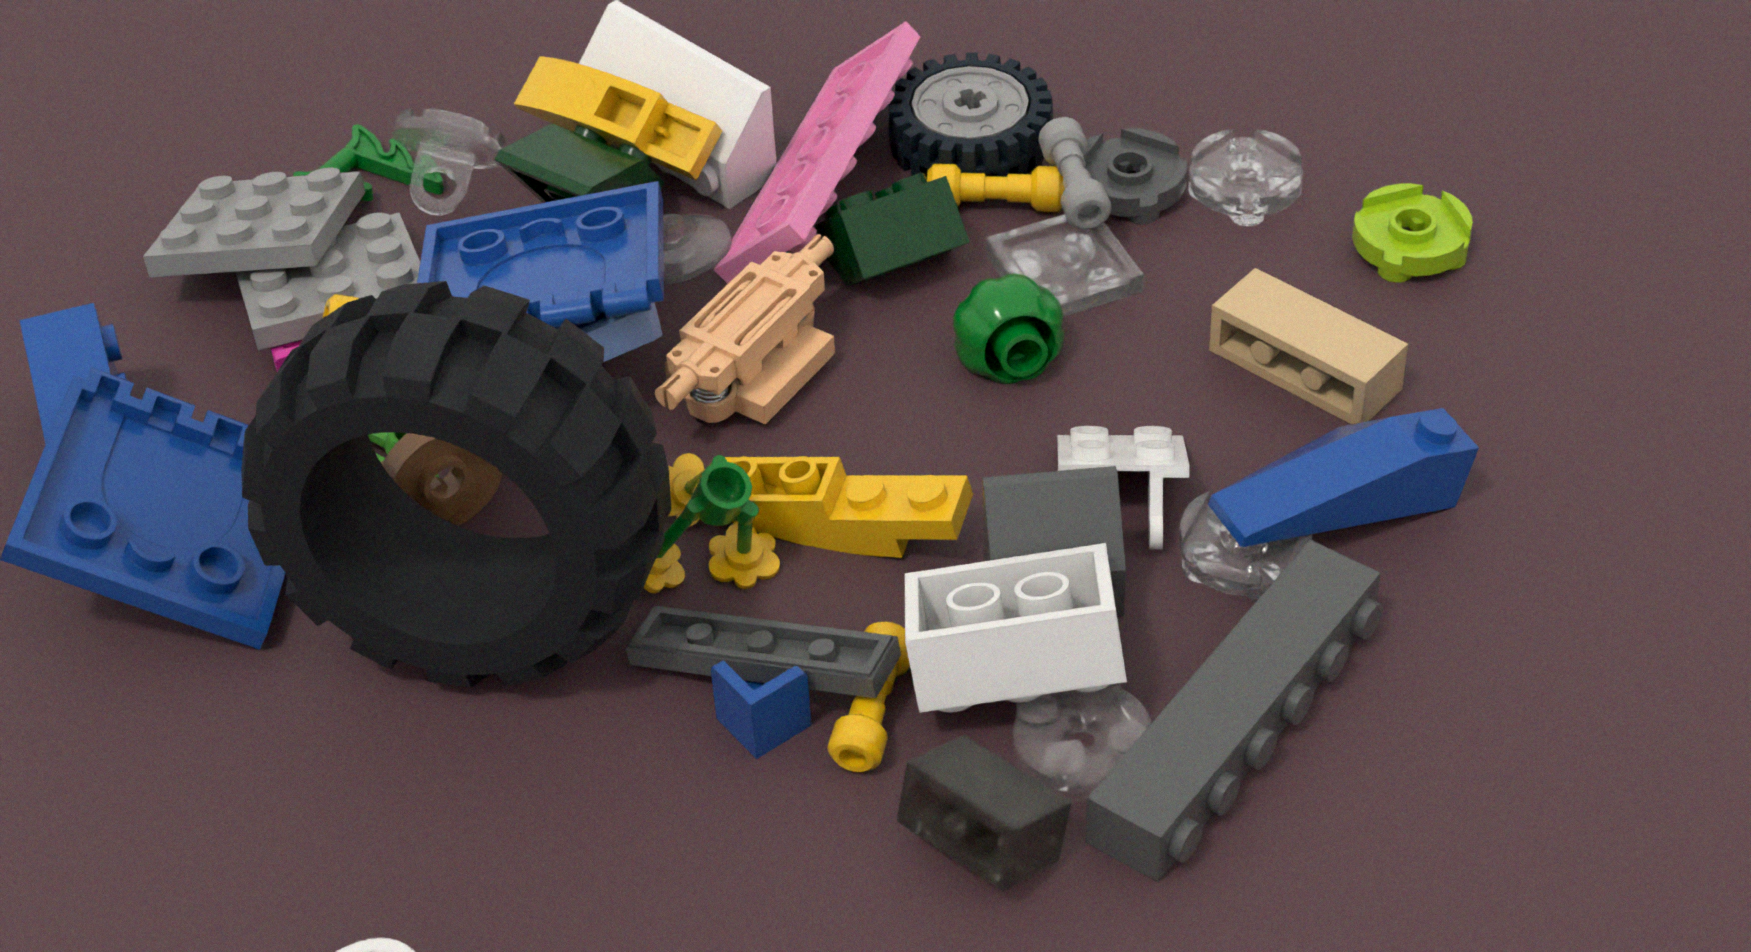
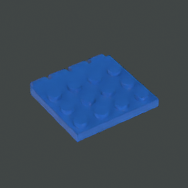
[417,181,664,328]
[0,367,285,649]

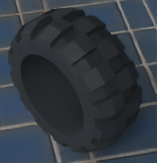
[241,281,671,688]

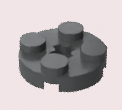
[1084,128,1187,225]

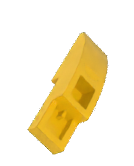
[514,56,723,180]
[725,456,973,558]

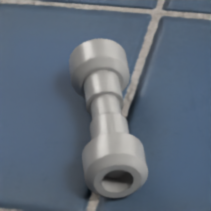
[1038,117,1111,230]

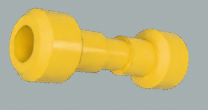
[927,164,1065,212]
[827,622,910,772]

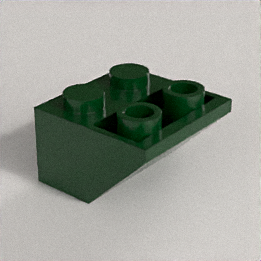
[814,172,970,286]

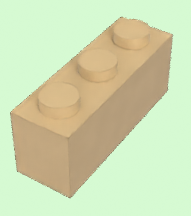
[1209,268,1408,424]

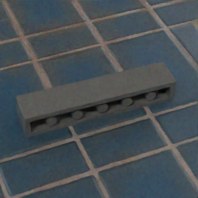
[1086,539,1383,882]

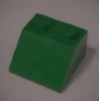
[494,123,665,203]

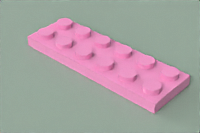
[714,21,920,284]

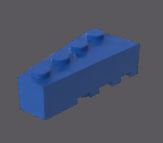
[19,303,132,444]

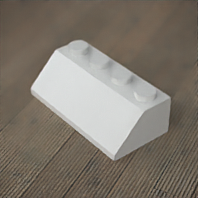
[579,0,777,209]

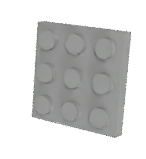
[143,168,365,278]
[235,213,420,351]

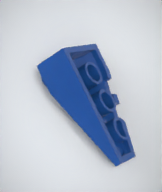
[1208,408,1479,547]

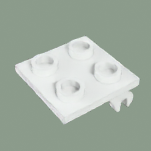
[1057,426,1189,550]

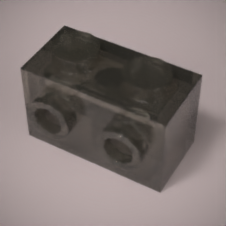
[896,735,1072,891]

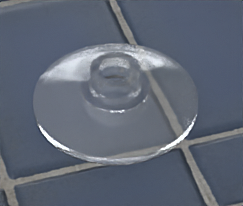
[663,214,732,285]

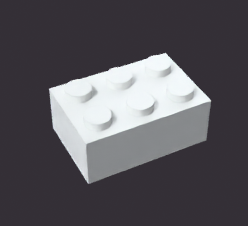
[905,543,1127,713]

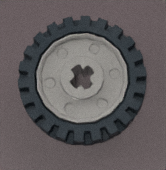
[888,53,1053,178]

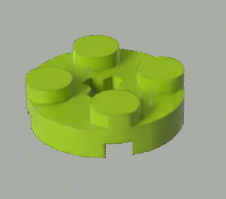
[1352,183,1473,283]

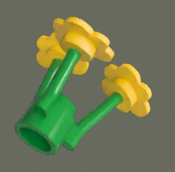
[644,453,780,593]

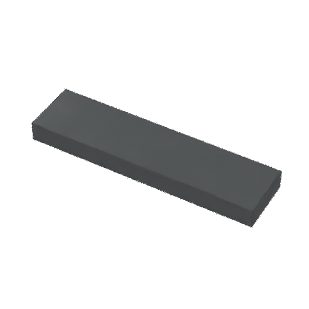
[625,606,901,698]

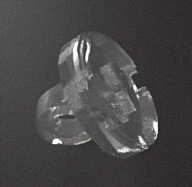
[393,108,507,215]

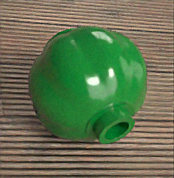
[952,274,1065,384]

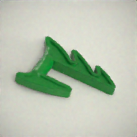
[293,124,444,201]

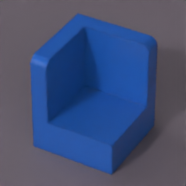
[710,660,812,759]

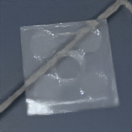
[986,214,1144,322]

